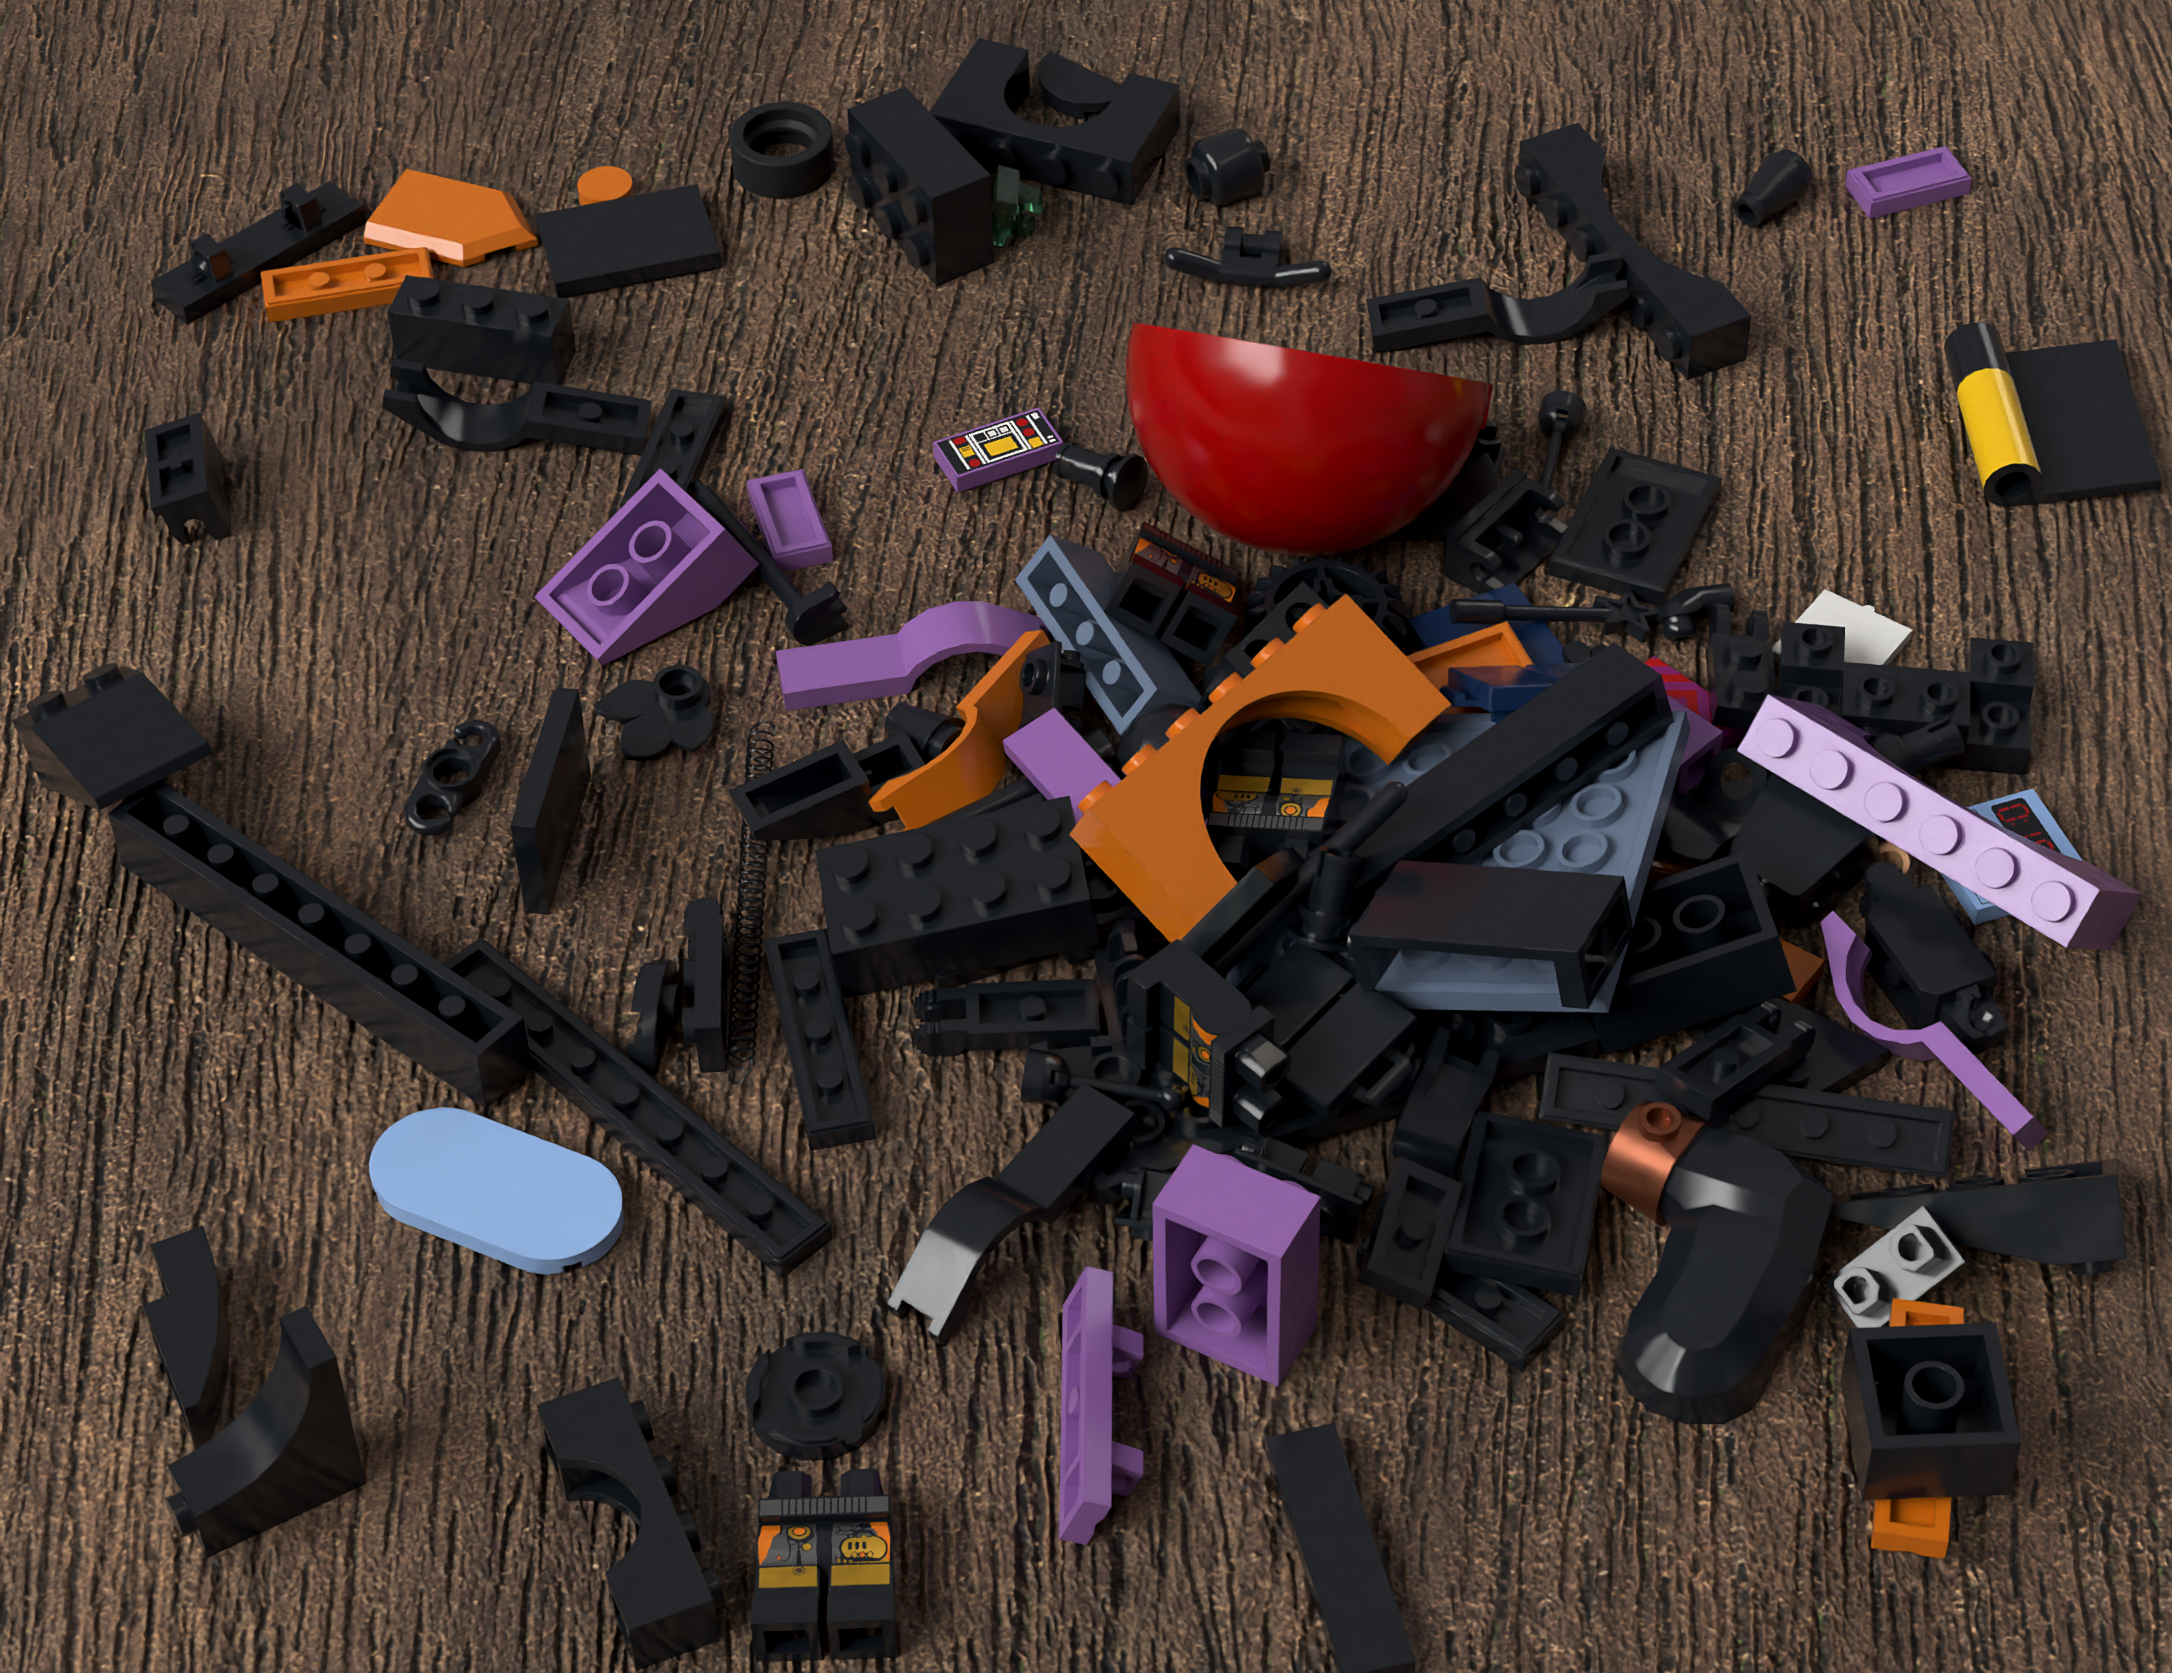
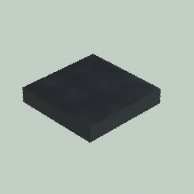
[1180,847,1306,960]

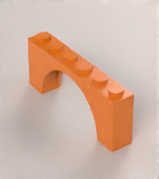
[1069,594,1451,943]

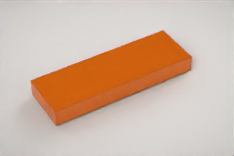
[261,246,434,323]

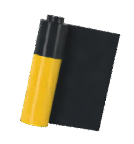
[1944,322,2161,507]

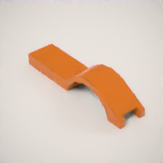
[869,630,1051,831]

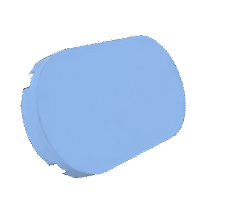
[369,1108,624,1274]

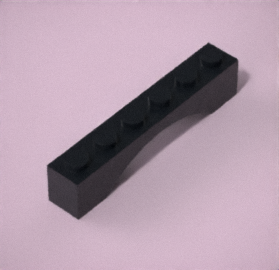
[1514,123,1751,380]

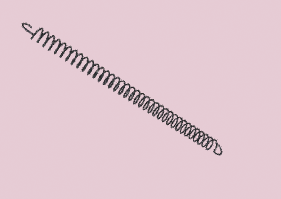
[726,721,776,1084]

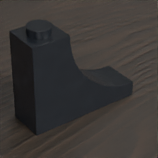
[165,1306,366,1558]

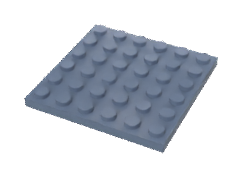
[1226,711,1691,1013]

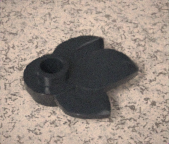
[595,665,714,761]

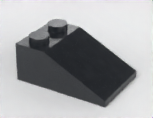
[12,663,213,810]

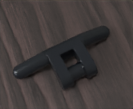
[1164,226,1332,289]

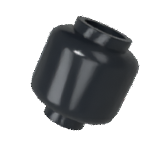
[1185,128,1271,208]

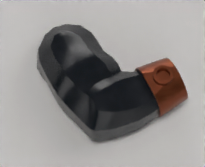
[1600,1099,1833,1424]

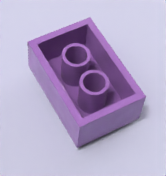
[1152,1144,1321,1387]

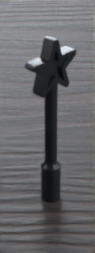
[1449,590,1659,643]

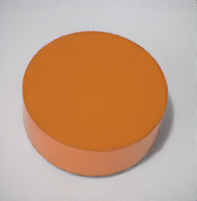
[577,166,634,206]

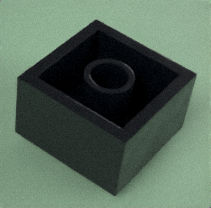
[1841,1323,2021,1500]

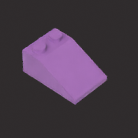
[534,468,759,665]

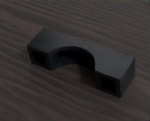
[537,1377,726,1671]

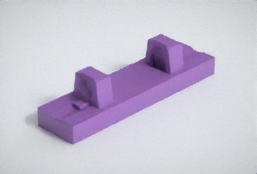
[1059,1266,1144,1545]

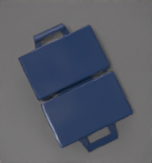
[1439,663,1583,723]

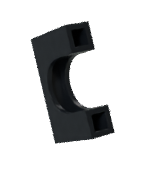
[929,38,1180,205]

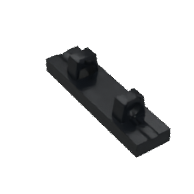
[151,181,366,325]

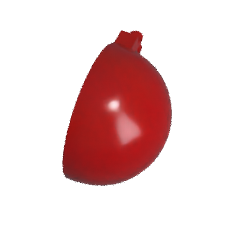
[1126,322,1493,556]

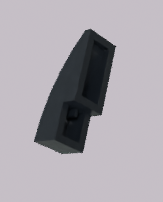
[729,731,926,841]
[143,1226,230,1449]

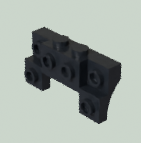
[1777,622,2034,775]

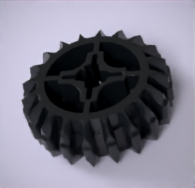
[1243,554,1408,653]

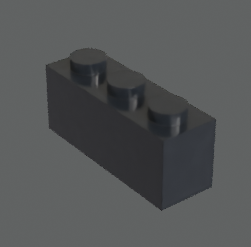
[387,275,576,385]

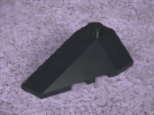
[1834,1159,2127,1275]

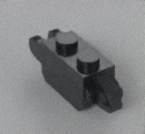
[1859,861,2008,1055]

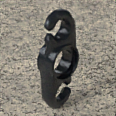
[404,720,502,836]

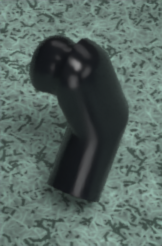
[1658,583,1735,641]

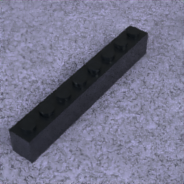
[108,780,532,1109]

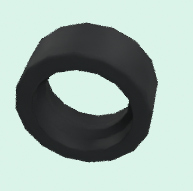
[729,101,835,199]

